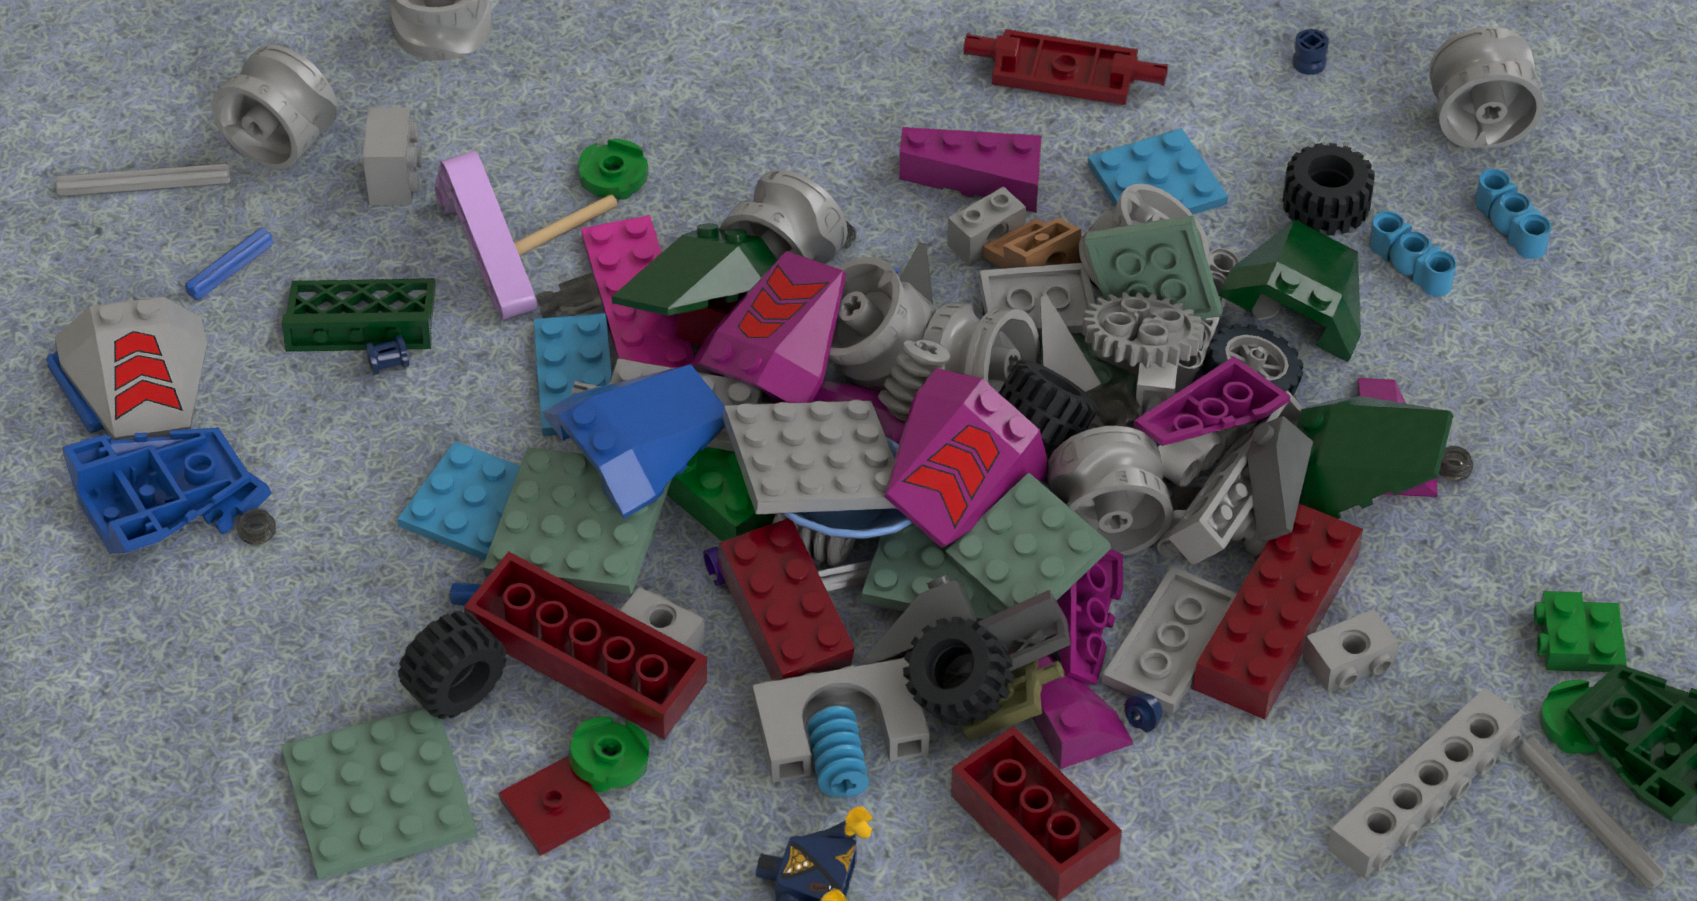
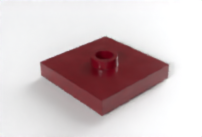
[499,756,610,856]

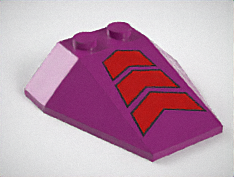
[691,251,846,403]
[884,368,1048,548]

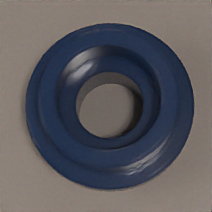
[1124,693,1163,732]

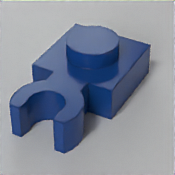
[202,472,272,534]

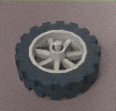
[1202,324,1303,396]

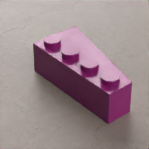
[899,127,1042,213]

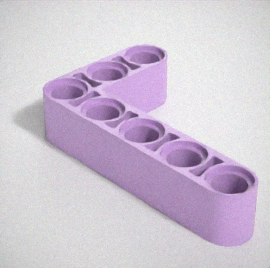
[435,150,537,321]

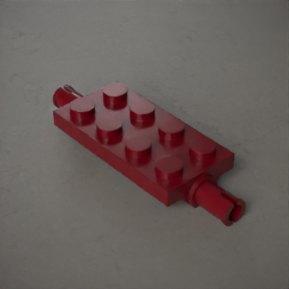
[963,29,1168,105]

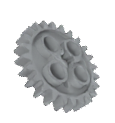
[1082,292,1204,368]

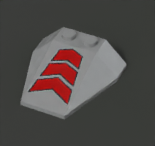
[55,297,207,440]

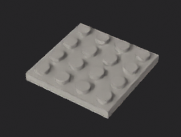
[723,400,896,514]

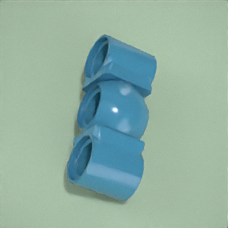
[1475,169,1551,259]
[1369,211,1457,296]

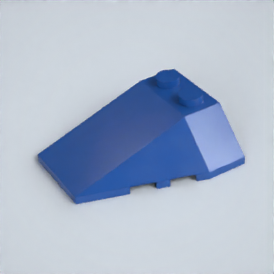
[543,364,725,519]
[62,427,251,554]

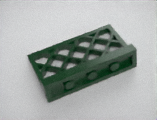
[282,278,436,352]

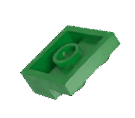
[1533,591,1627,672]

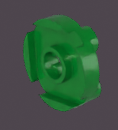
[578,139,648,200]
[1540,680,1599,754]
[569,716,649,792]

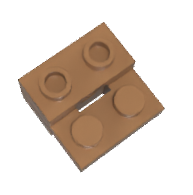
[982,217,1082,269]

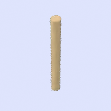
[514,194,617,256]

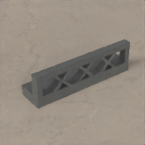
[943,590,1070,689]

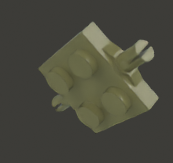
[938,653,1064,741]

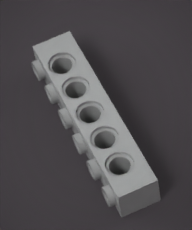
[1168,390,1303,565]
[1327,687,1523,878]

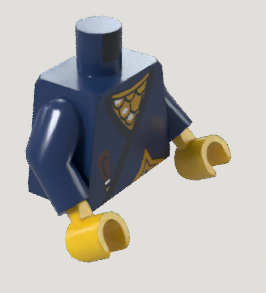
[756,806,873,901]

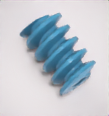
[807,706,869,797]

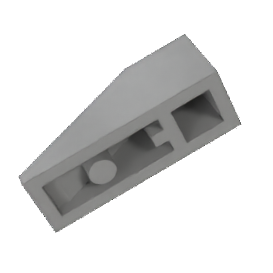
[1040,294,1101,401]

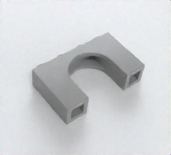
[752,658,929,783]

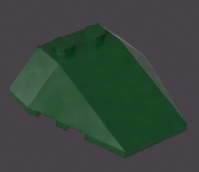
[1218,219,1361,362]
[612,223,777,316]
[1296,396,1454,519]
[1567,664,1697,825]

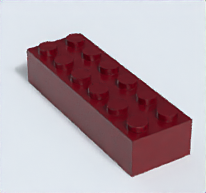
[1193,504,1363,720]
[464,551,707,740]

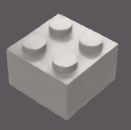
[362,107,422,205]

